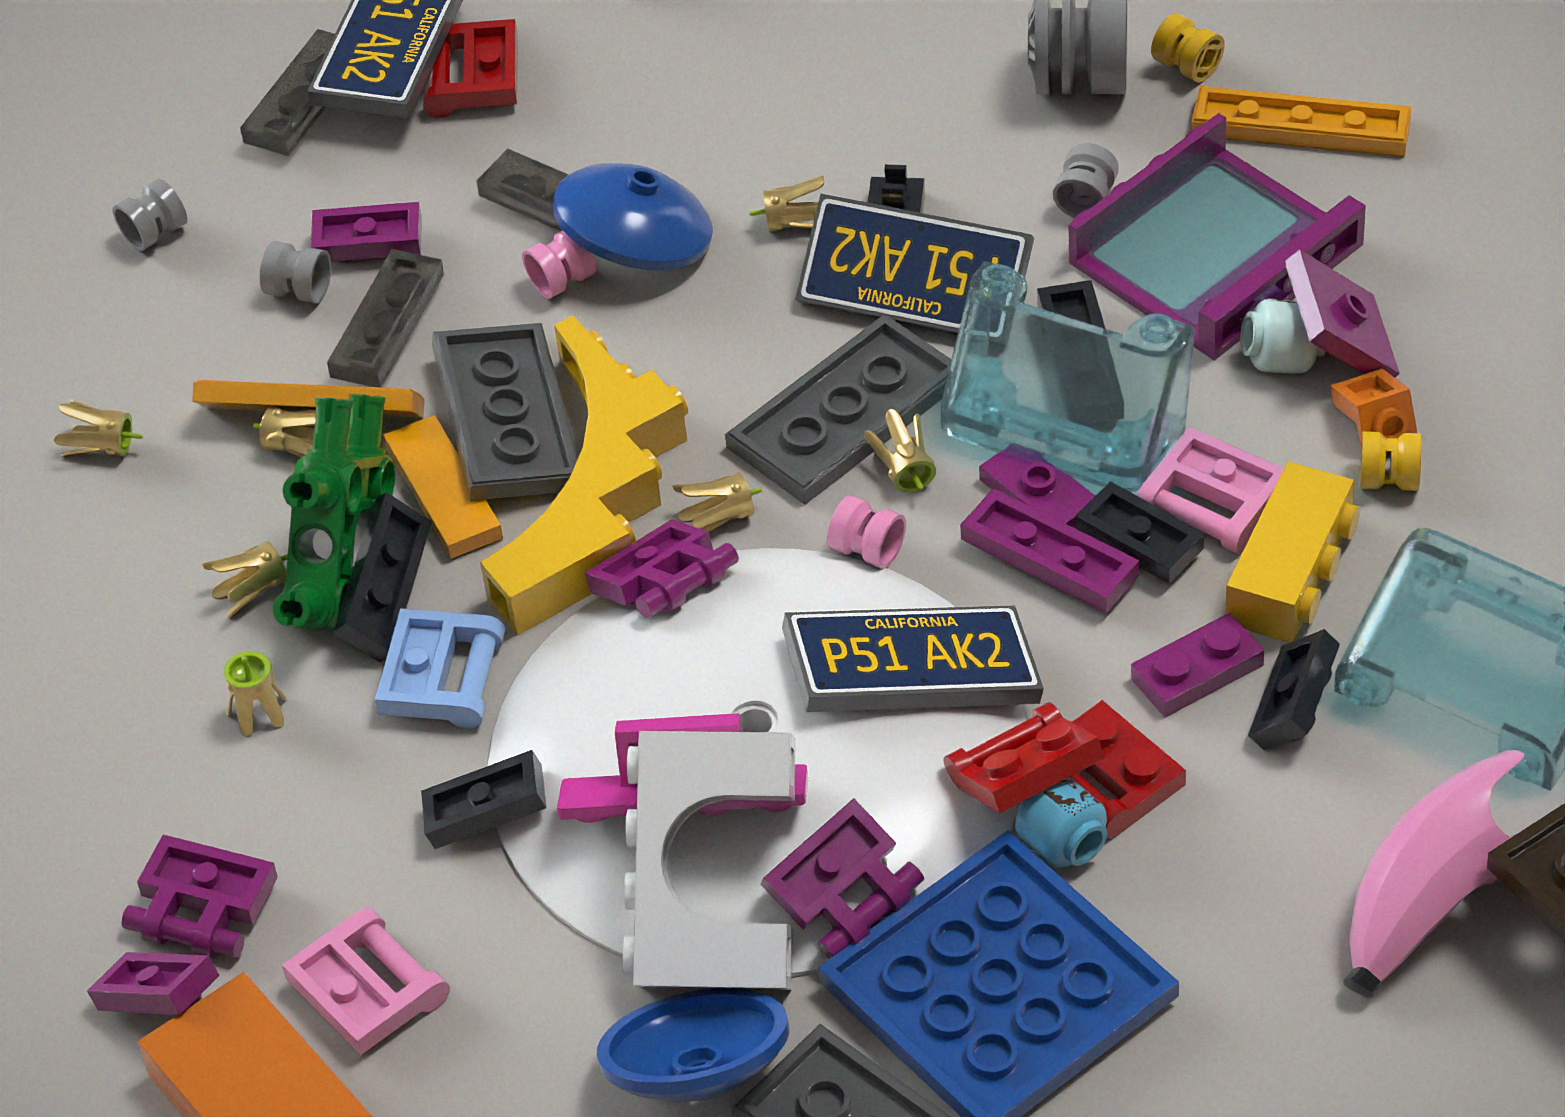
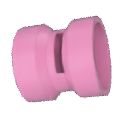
[522,230,598,299]
[827,495,906,569]

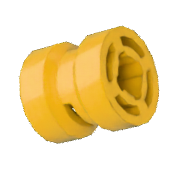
[1151,13,1225,83]
[1360,431,1422,491]

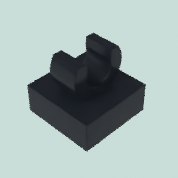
[868,164,925,213]

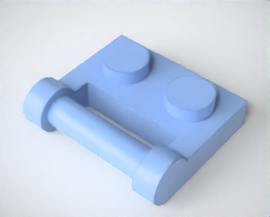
[375,608,505,729]

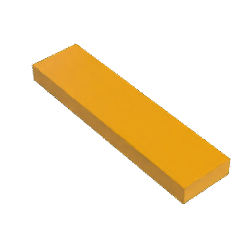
[1191,86,1412,157]
[192,380,425,418]

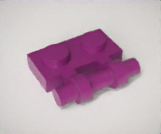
[585,519,739,619]
[760,798,924,959]
[121,834,278,958]

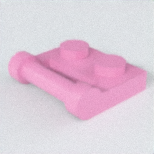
[1137,427,1284,555]
[282,908,450,1055]

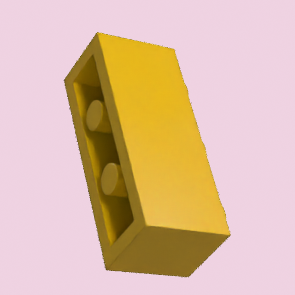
[1226,461,1360,643]

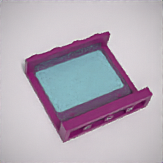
[1068,113,1366,361]

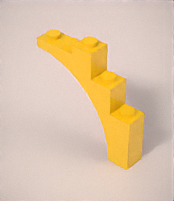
[480,315,688,635]

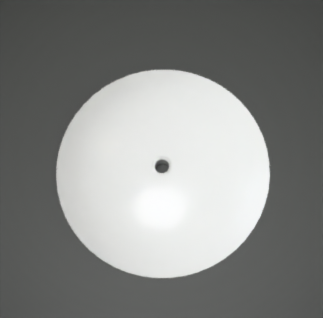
[488,548,1026,977]

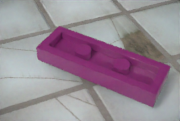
[960,488,1139,613]

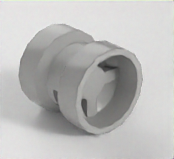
[1053,143,1119,218]
[112,178,188,251]
[260,241,331,303]

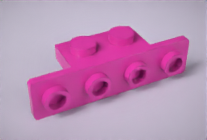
[557,713,808,823]

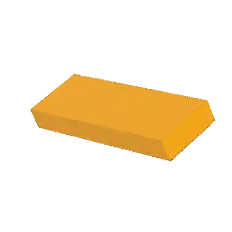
[383,415,503,559]

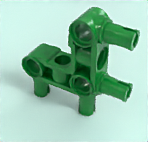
[273,394,395,631]

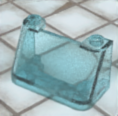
[940,261,1195,492]
[1334,528,1565,791]

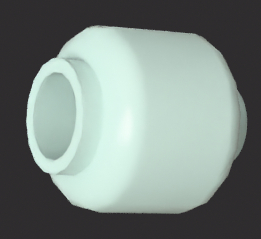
[1240,299,1326,374]

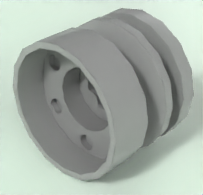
[1028,0,1127,95]

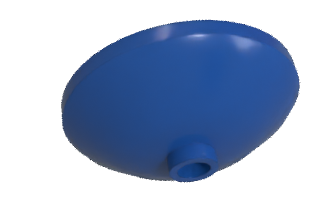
[552,163,713,270]
[596,988,790,1102]

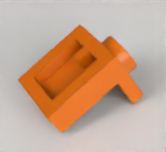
[1330,369,1417,452]

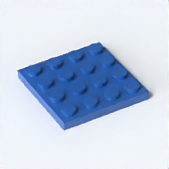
[818,830,1179,1117]

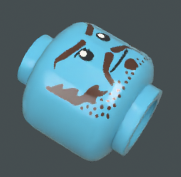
[1015,777,1108,867]

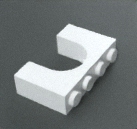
[623,731,796,990]

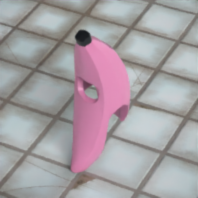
[1343,750,1538,998]

